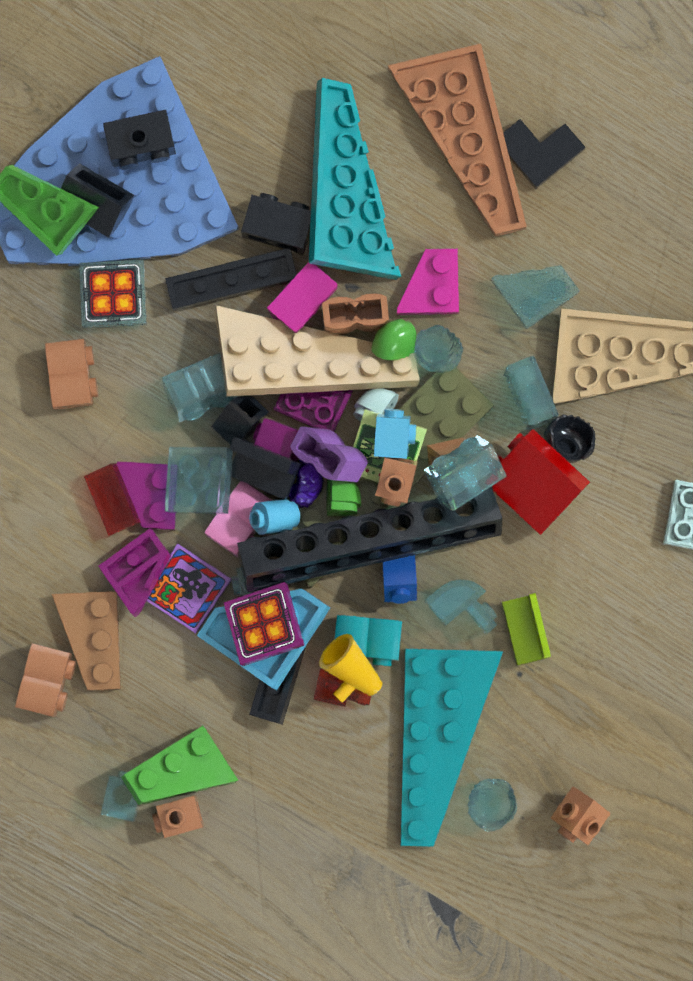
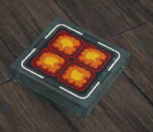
[79,260,147,328]

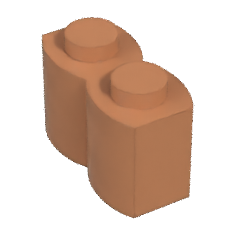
[322,294,389,335]
[45,339,98,410]
[15,643,76,717]

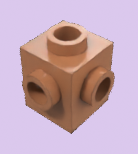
[551,786,611,845]

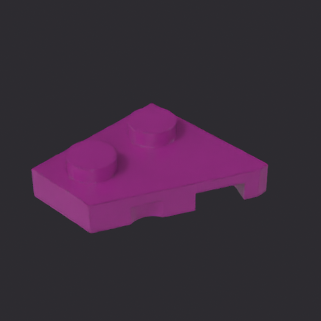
[98,528,171,617]

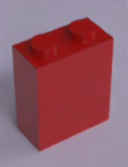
[484,429,590,535]

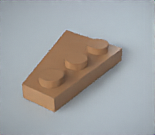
[52,591,121,691]

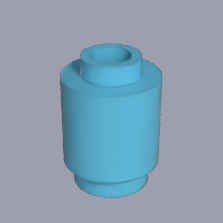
[249,499,300,535]

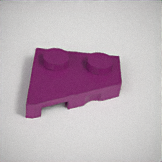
[116,461,180,531]

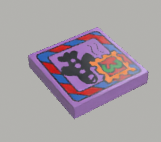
[147,543,232,633]

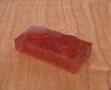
[84,463,141,536]

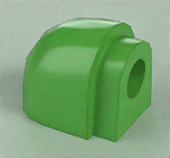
[371,319,416,360]
[326,479,361,516]

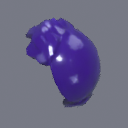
[288,459,324,508]

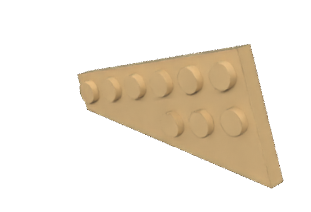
[215,305,419,397]
[551,308,693,406]

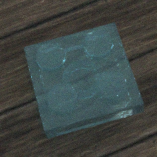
[165,447,233,514]

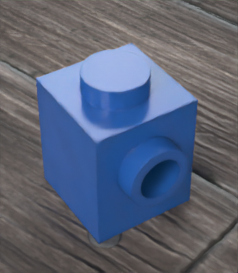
[382,555,417,604]

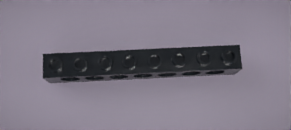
[237,486,502,593]

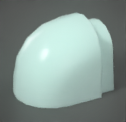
[353,388,399,422]

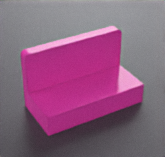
[267,262,338,333]

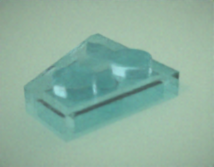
[491,265,580,330]

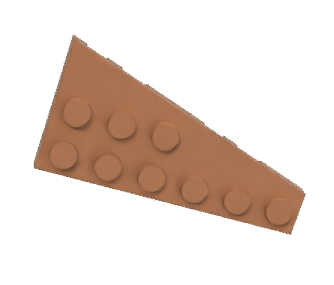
[388,44,527,236]

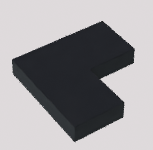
[503,119,586,189]

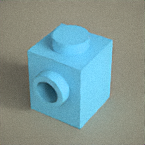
[374,409,416,459]

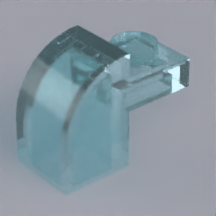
[425,580,498,635]

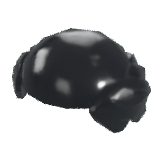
[544,414,596,463]

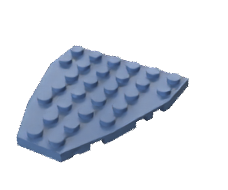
[0,56,239,266]

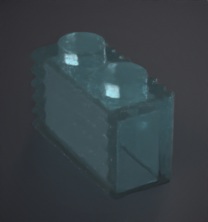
[503,355,559,431]

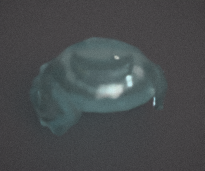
[414,325,463,373]
[467,778,517,832]

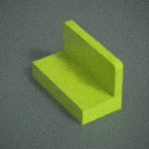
[502,593,551,666]

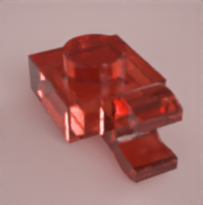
[314,668,371,707]

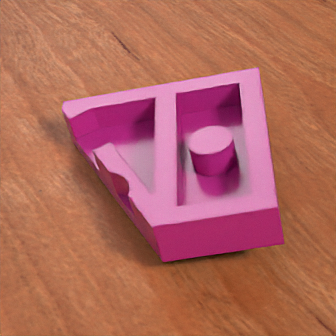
[397,248,459,315]

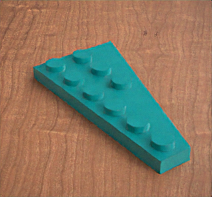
[309,78,401,280]
[401,649,503,847]

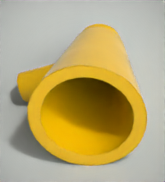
[319,634,383,703]

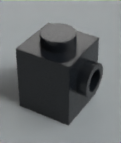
[211,395,269,445]

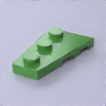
[0,165,99,256]
[121,726,238,805]

